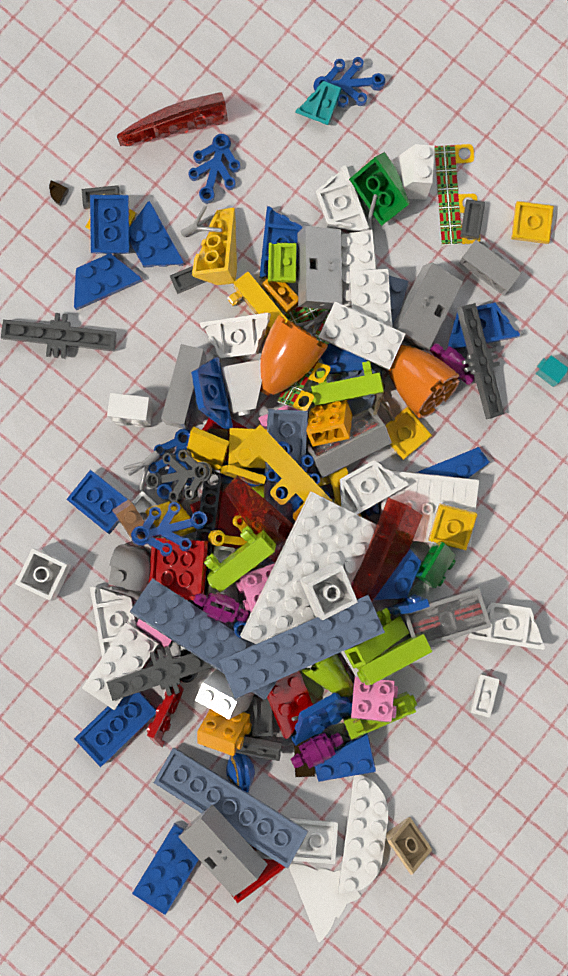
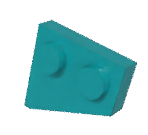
[295,81,342,125]

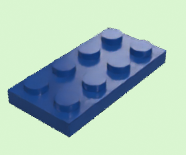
[74,692,157,767]
[132,823,199,915]

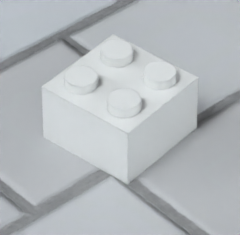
[107,393,154,428]
[15,548,72,601]
[300,563,358,620]

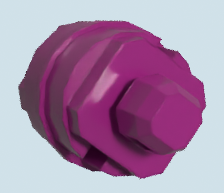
[429,343,475,385]
[193,592,248,623]
[290,733,344,769]

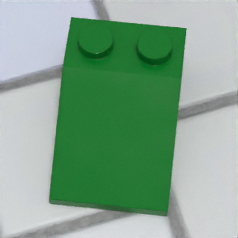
[349,152,410,226]
[415,542,456,588]

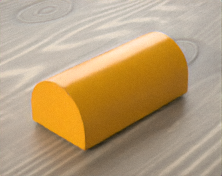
[262,279,298,313]

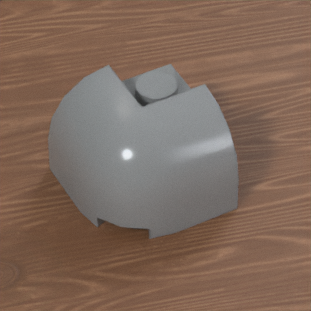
[108,544,151,591]

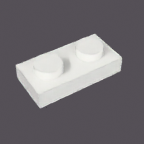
[470,674,499,718]

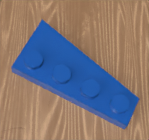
[415,447,490,478]

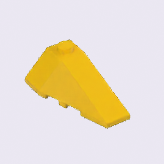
[192,208,237,285]

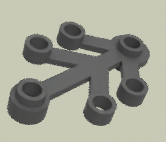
[146,449,212,502]

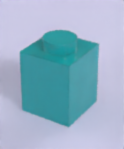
[535,355,568,387]

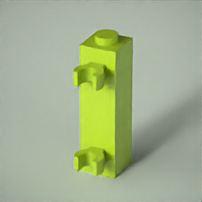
[309,361,384,406]
[204,526,276,593]
[344,608,409,669]
[357,634,432,685]
[343,691,418,740]

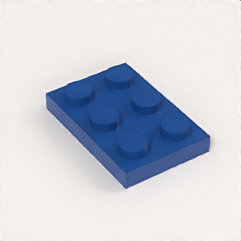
[90,195,130,254]
[66,470,134,534]

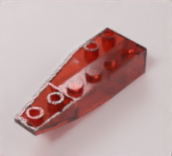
[117,92,228,147]
[224,476,294,563]
[352,497,423,602]

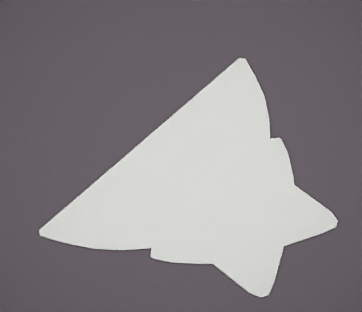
[289,864,361,942]

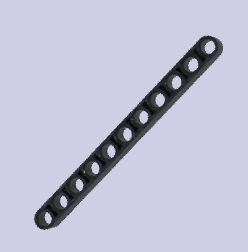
[180,471,224,683]

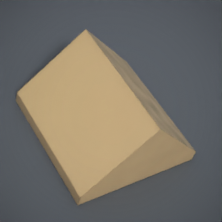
[386,817,432,875]

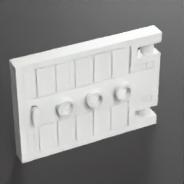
[377,470,479,547]

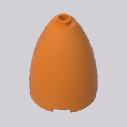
[260,315,328,396]
[388,345,460,418]

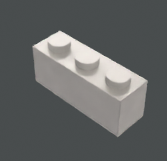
[459,240,521,296]

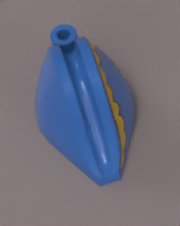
[226,753,255,793]

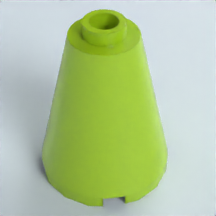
[302,654,354,698]

